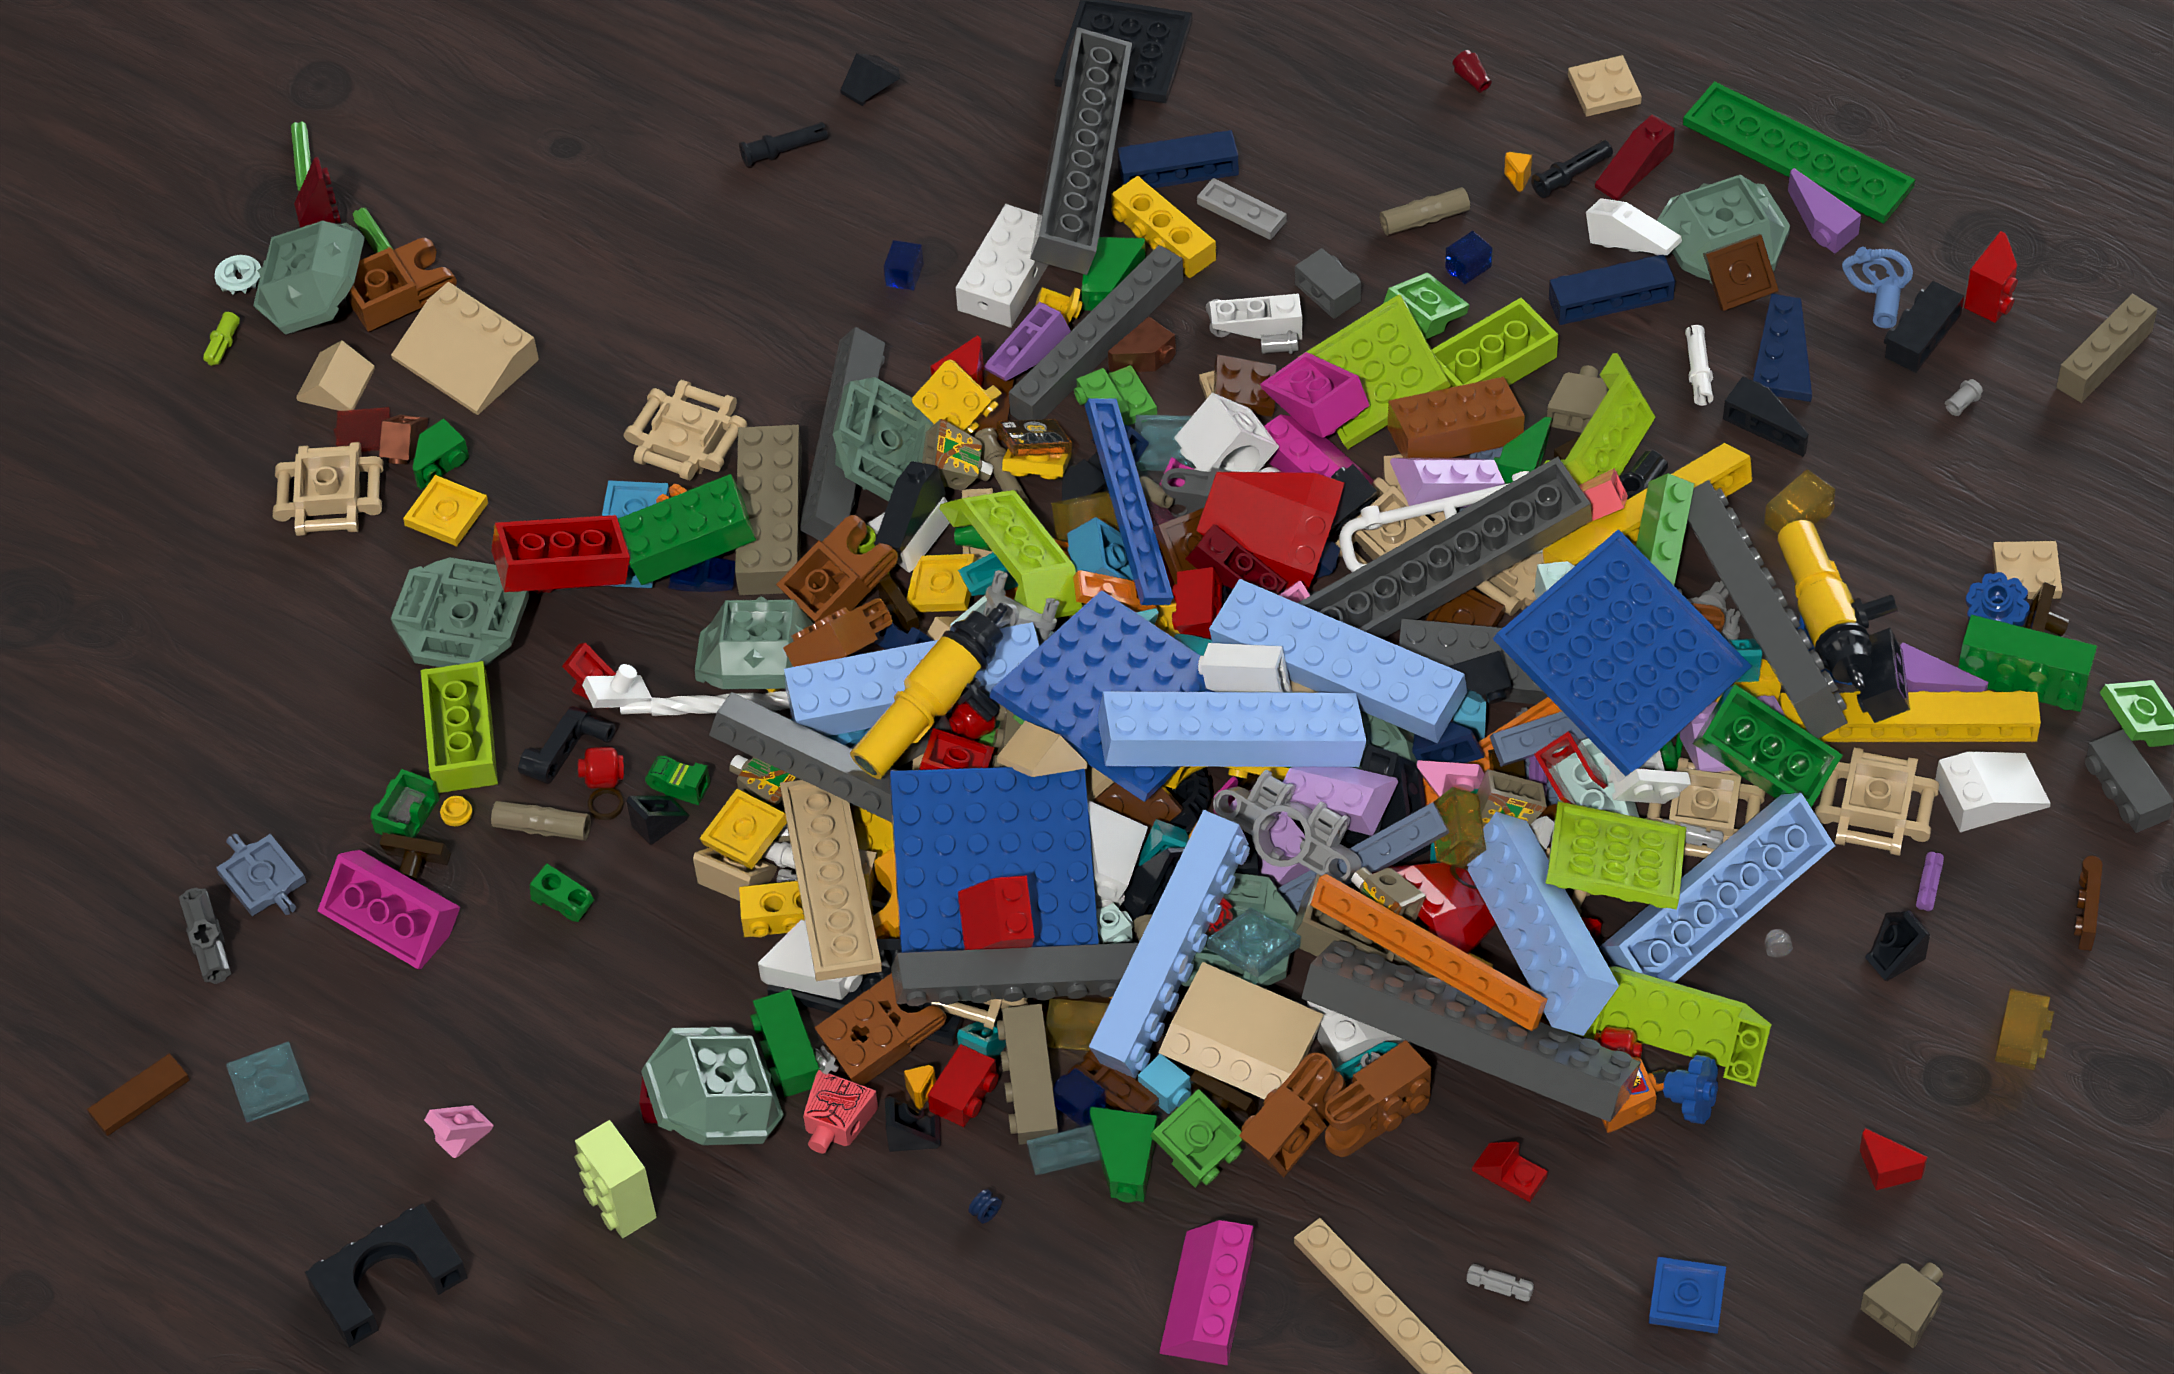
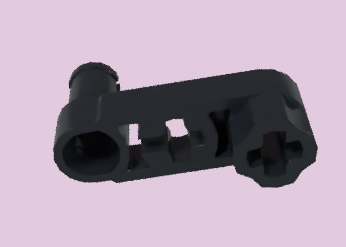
[518,706,615,784]

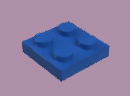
[1649,1257,1726,1334]

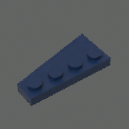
[1753,294,1812,402]

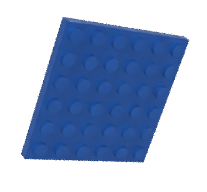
[1493,529,1752,777]
[990,590,1215,802]
[889,767,1099,953]

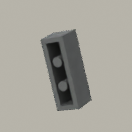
[2085,729,2174,833]

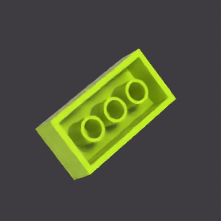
[1431,298,1558,388]
[421,661,498,793]

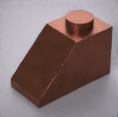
[1108,317,1176,372]
[379,414,428,464]

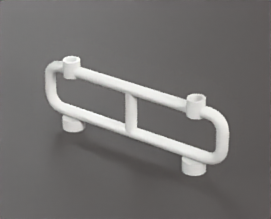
[1339,471,1552,572]

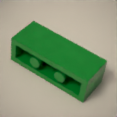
[750,989,820,1098]

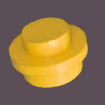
[440,796,473,827]

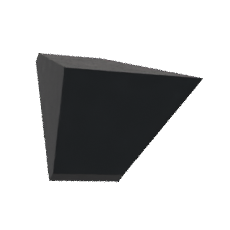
[840,53,900,106]
[1865,911,1930,981]
[885,1094,941,1152]

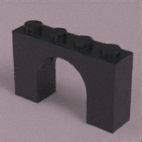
[305,1203,468,1348]

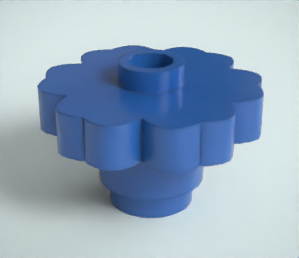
[1966,572,2030,626]
[1663,1055,1718,1124]

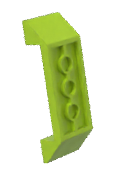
[1544,353,1655,505]
[939,490,1082,618]
[1569,966,1772,1087]

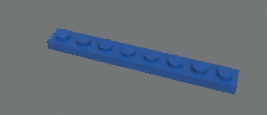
[1085,398,1174,605]

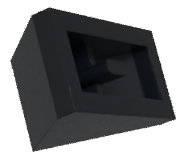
[626,796,689,845]

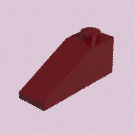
[1595,114,1675,201]

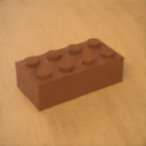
[1387,377,1525,458]

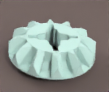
[215,255,261,295]

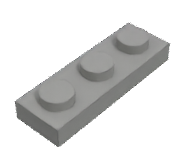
[1197,178,1287,240]

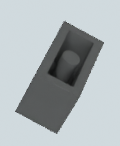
[1295,248,1361,319]

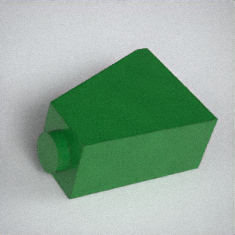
[1081,237,1146,311]
[1090,1107,1158,1203]

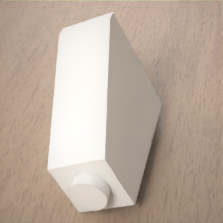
[868,497,950,572]
[1198,643,1292,693]
[1088,801,1148,902]
[758,919,863,1000]

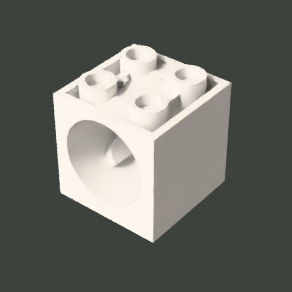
[1174,393,1279,472]

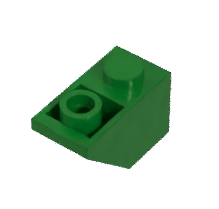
[413,418,469,490]

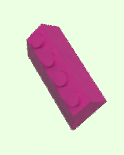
[1264,415,1374,484]
[318,850,460,969]
[1160,1220,1253,1365]

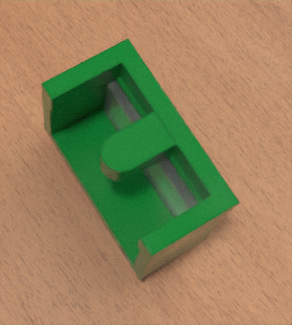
[370,769,440,838]

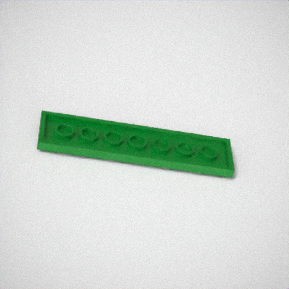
[1683,81,1915,224]

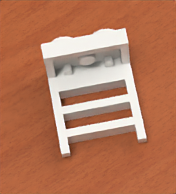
[1603,750,1691,804]

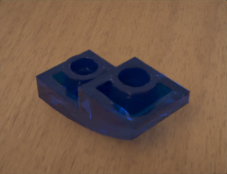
[668,557,736,592]

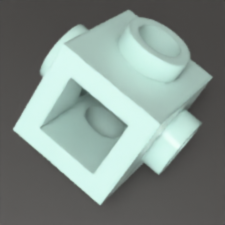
[1096,902,1134,944]

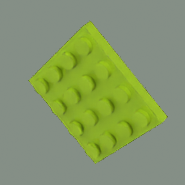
[1300,294,1451,449]
[1546,801,1686,910]

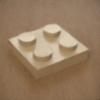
[1568,55,1642,117]
[1992,541,2062,599]

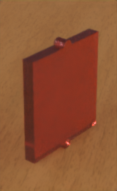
[334,407,390,452]

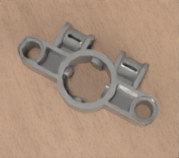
[1213,769,1361,882]

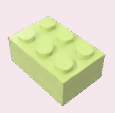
[574,1120,657,1239]

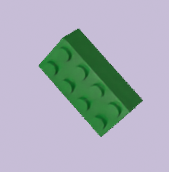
[618,474,756,585]
[1958,615,2097,712]
[1693,684,1843,807]

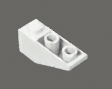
[1586,198,1682,256]
[1210,294,1302,340]

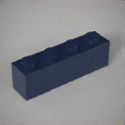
[1117,130,1239,188]
[1549,255,1675,325]

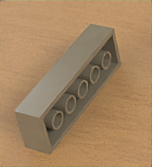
[735,425,802,595]

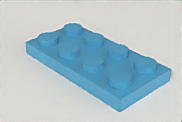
[602,480,669,588]

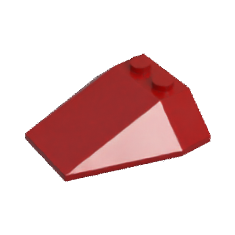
[1196,471,1344,591]
[1372,860,1497,954]

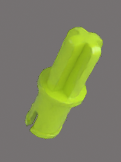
[203,312,240,366]

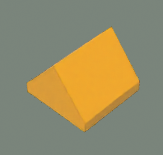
[1504,152,1532,192]
[904,1065,936,1110]

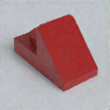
[562,642,616,700]
[1472,1142,1548,1203]

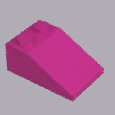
[1260,352,1370,438]

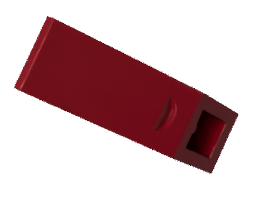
[294,157,341,228]
[1185,524,1287,595]

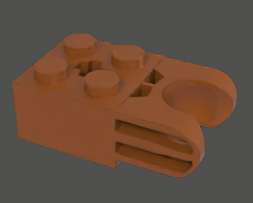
[346,238,457,332]
[776,515,898,622]
[783,598,892,667]
[814,973,947,1086]
[1325,1040,1431,1157]
[1239,1053,1346,1178]

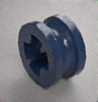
[968,1189,1002,1224]

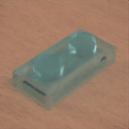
[1027,1125,1100,1176]

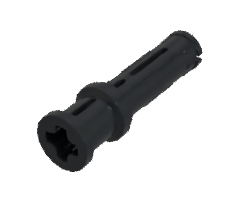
[739,122,828,167]
[1531,139,1613,198]

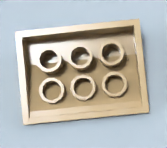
[391,282,539,415]
[1158,962,1324,1099]

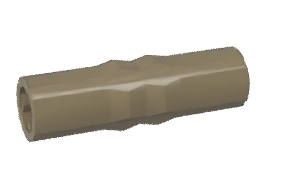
[1379,187,1470,236]
[491,801,591,841]

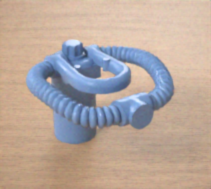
[1842,247,1913,329]

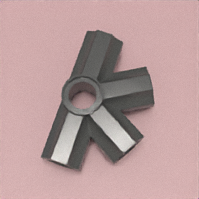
[179,887,231,984]

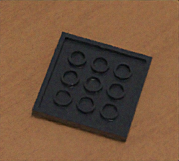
[1054,0,1192,103]

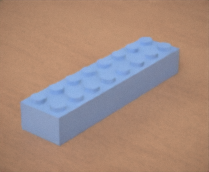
[1209,579,1467,743]
[784,622,1039,736]
[1097,691,1366,767]
[1600,793,1835,983]
[1089,810,1250,1079]
[1462,812,1619,1036]

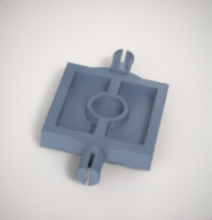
[216,834,306,916]

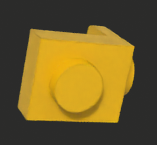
[1036,287,1083,325]

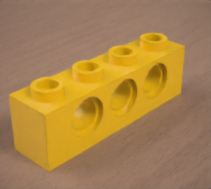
[1111,176,1216,278]
[739,873,873,938]

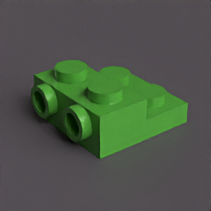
[1383,273,1470,339]
[1074,365,1157,426]
[2100,680,2174,747]
[1150,1089,1243,1188]

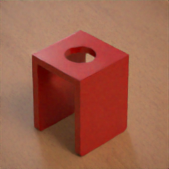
[1534,731,1608,805]

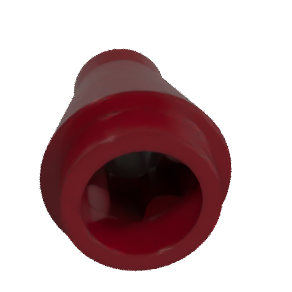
[1452,50,1492,93]

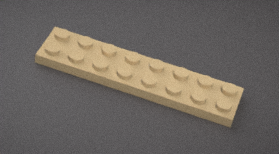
[780,780,882,981]

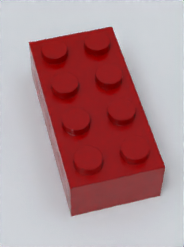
[491,515,630,592]

